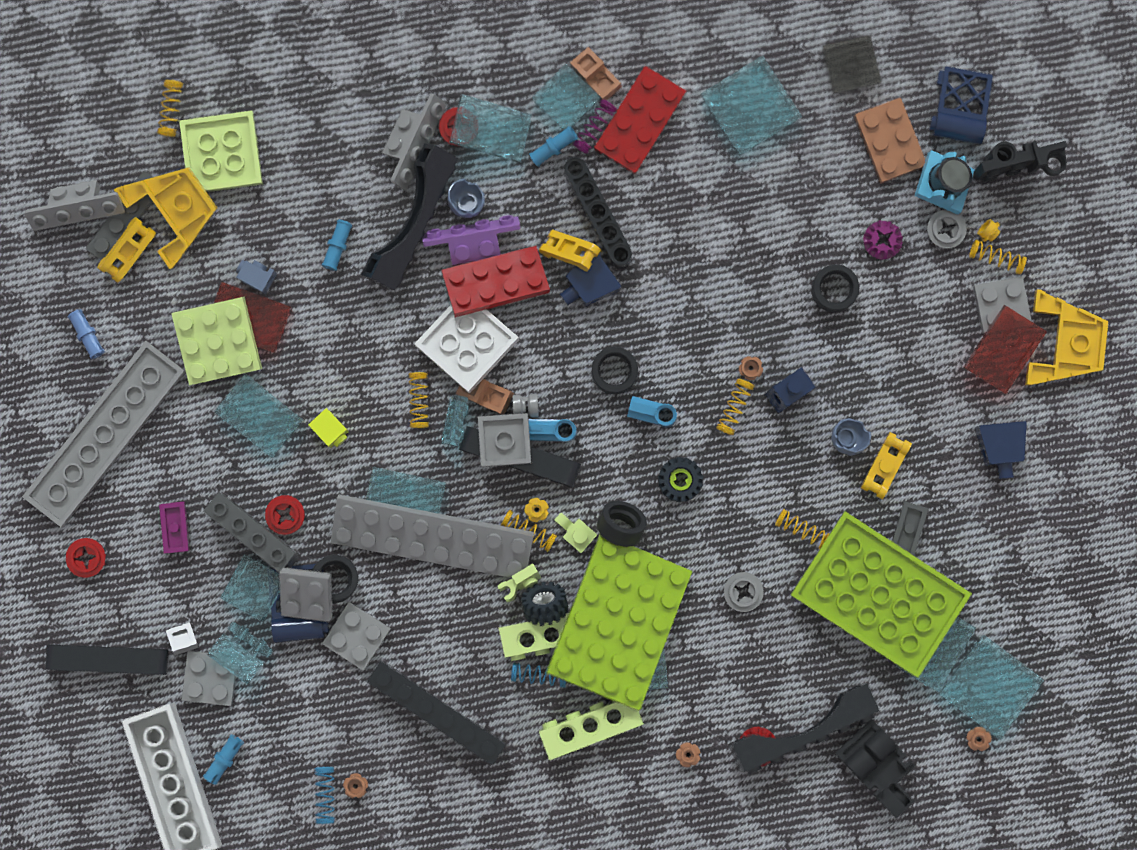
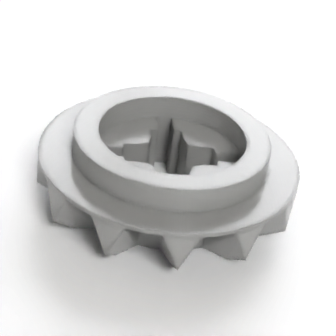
[927,209,967,249]
[723,572,764,612]

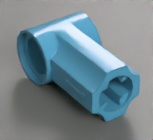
[627,396,677,428]
[528,419,578,443]

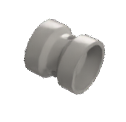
[513,394,539,418]

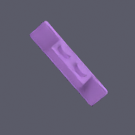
[422,215,521,265]

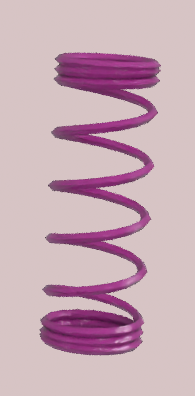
[572,99,617,154]

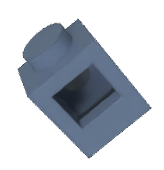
[236,260,277,295]

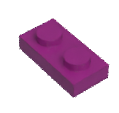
[159,502,190,554]

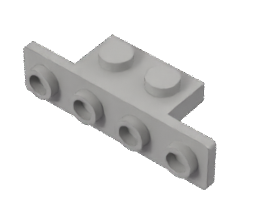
[382,93,446,190]
[24,180,125,231]

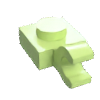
[554,513,597,553]
[498,564,541,602]

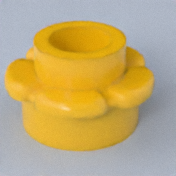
[977,219,1000,242]
[524,498,549,522]

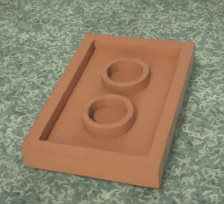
[854,97,925,184]

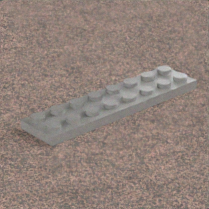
[22,341,186,527]
[330,495,534,578]

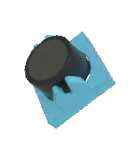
[914,150,974,215]

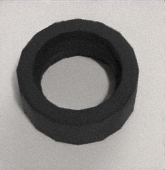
[811,264,860,313]
[591,346,638,395]
[597,501,647,547]
[312,554,359,604]

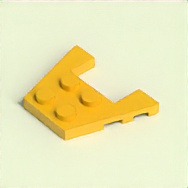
[114,167,218,269]
[1025,289,1108,386]

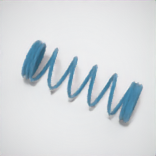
[511,662,566,688]
[315,767,335,824]

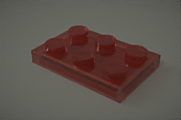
[214,282,292,354]
[964,305,1047,394]

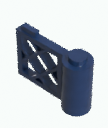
[929,66,993,145]
[268,564,329,643]

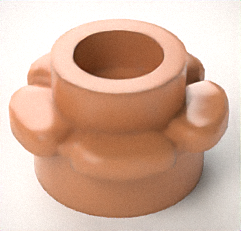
[739,356,763,380]
[966,727,992,751]
[676,742,700,767]
[343,773,368,798]

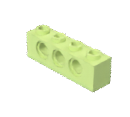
[499,613,569,661]
[539,701,643,760]

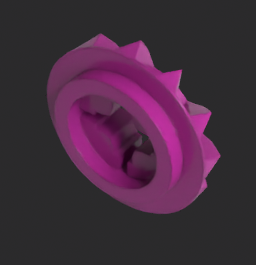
[863,220,903,260]

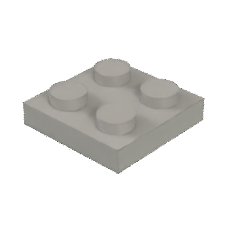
[973,276,1032,334]
[478,413,531,467]
[279,568,332,622]
[322,602,391,671]
[181,651,238,706]

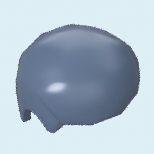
[447,179,485,218]
[831,418,872,456]

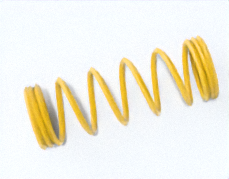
[157,80,183,137]
[969,240,1027,275]
[408,372,429,428]
[716,378,755,435]
[775,509,829,549]
[501,510,557,552]

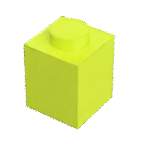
[308,408,349,448]

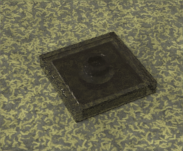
[822,35,882,94]

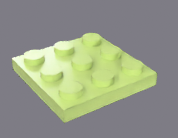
[179,111,263,192]
[171,296,262,385]

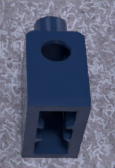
[559,255,622,307]
[764,367,817,414]
[975,421,1027,479]

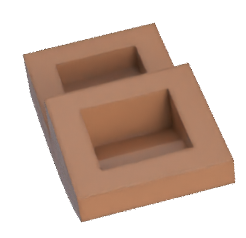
[570,47,622,101]
[456,379,514,415]

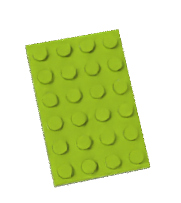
[790,511,972,678]
[546,534,692,711]

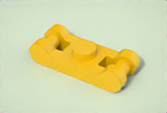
[97,217,156,283]
[538,230,601,271]
[860,432,912,500]

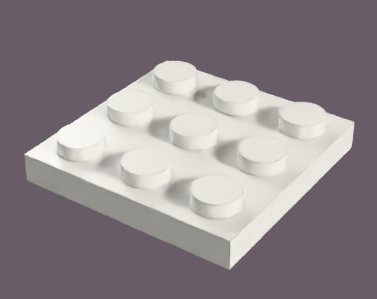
[415,305,519,394]

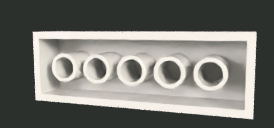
[122,703,222,850]

